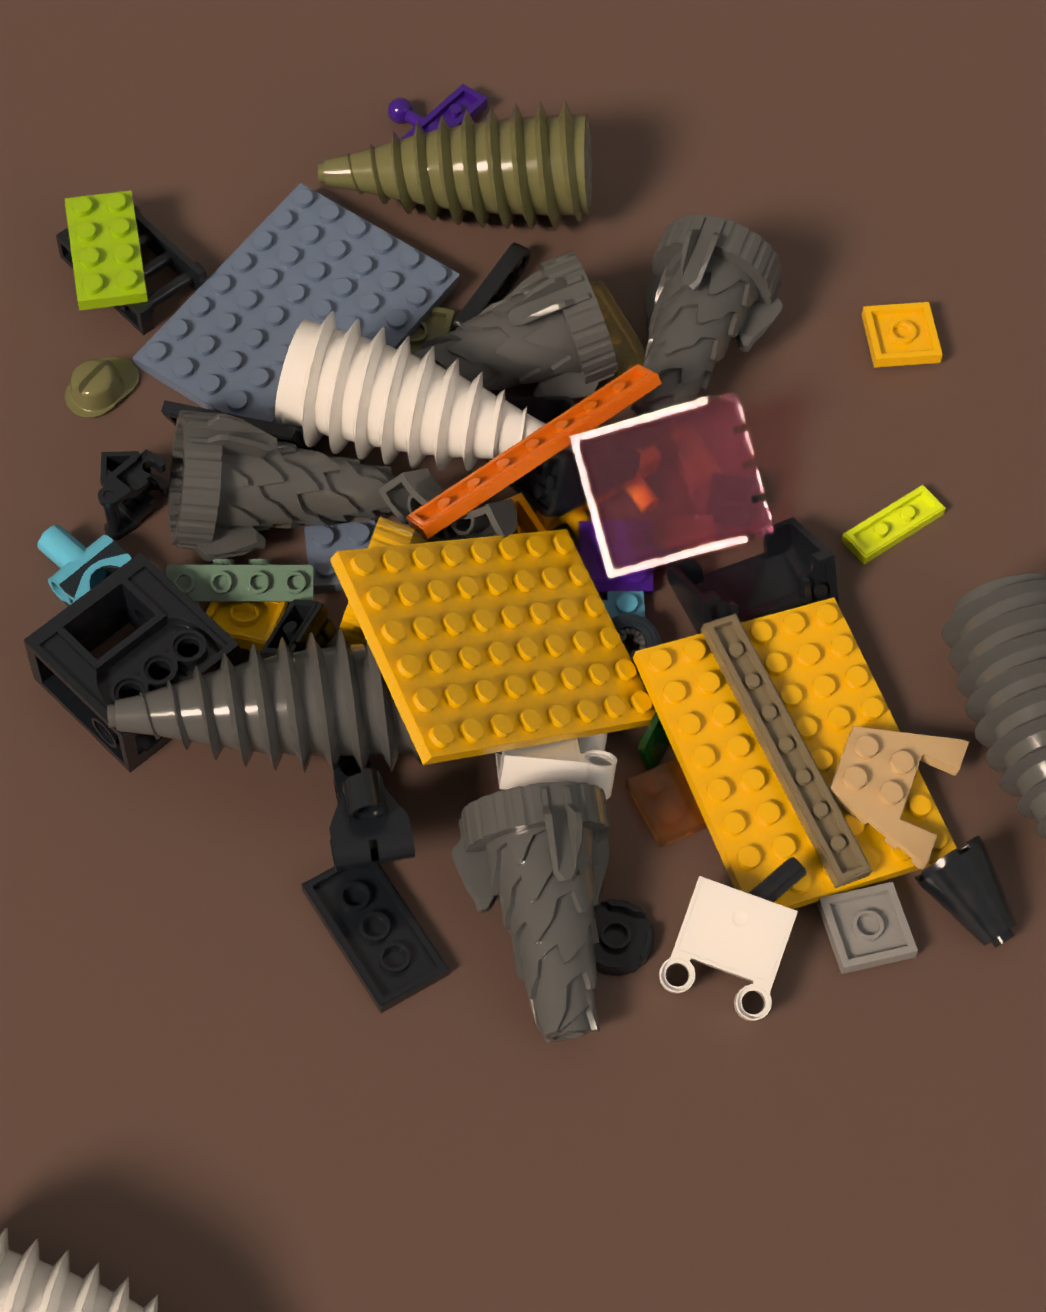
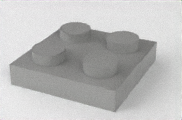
[817,882,918,974]

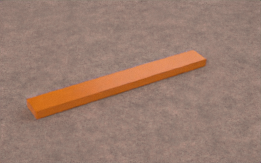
[406,364,662,539]

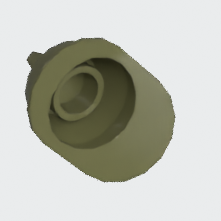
[65,356,140,418]

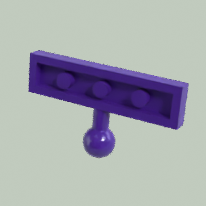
[388,84,488,140]

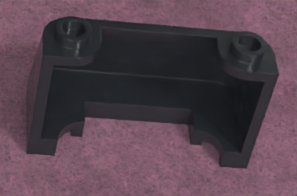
[486,396,639,517]
[665,517,839,634]

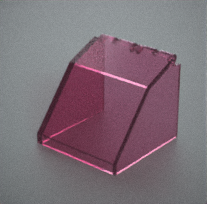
[569,393,773,579]

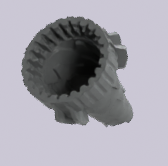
[630,214,783,436]
[411,251,618,399]
[168,410,393,561]
[452,782,611,1043]

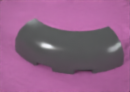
[378,468,518,542]

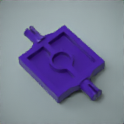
[576,521,677,594]

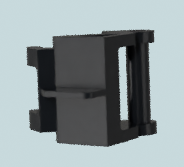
[98,449,169,540]

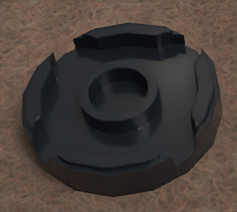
[593,899,655,976]

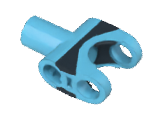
[37,525,132,606]

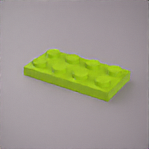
[64,190,148,311]

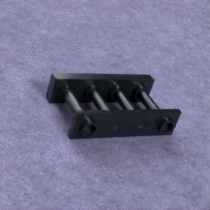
[56,203,207,336]

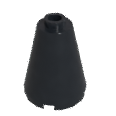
[915,836,1017,948]

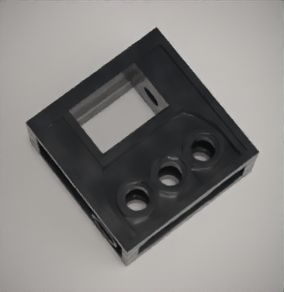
[24,552,242,773]

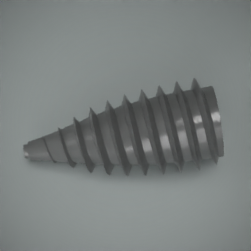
[942,573,1046,839]
[107,628,422,773]

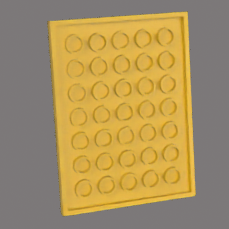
[330,529,656,765]
[633,597,957,909]

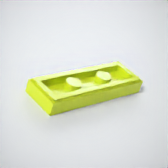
[841,485,946,565]

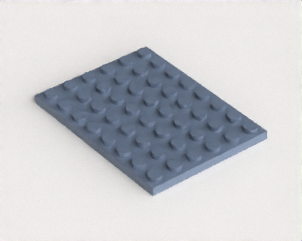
[132,183,460,434]

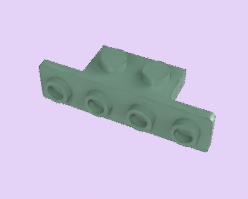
[166,559,314,602]

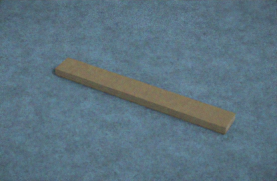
[700,614,872,888]

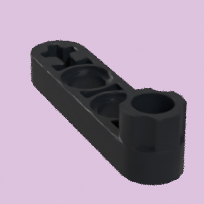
[452,242,531,331]

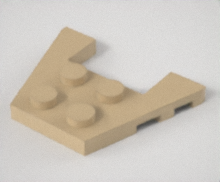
[829,726,969,870]

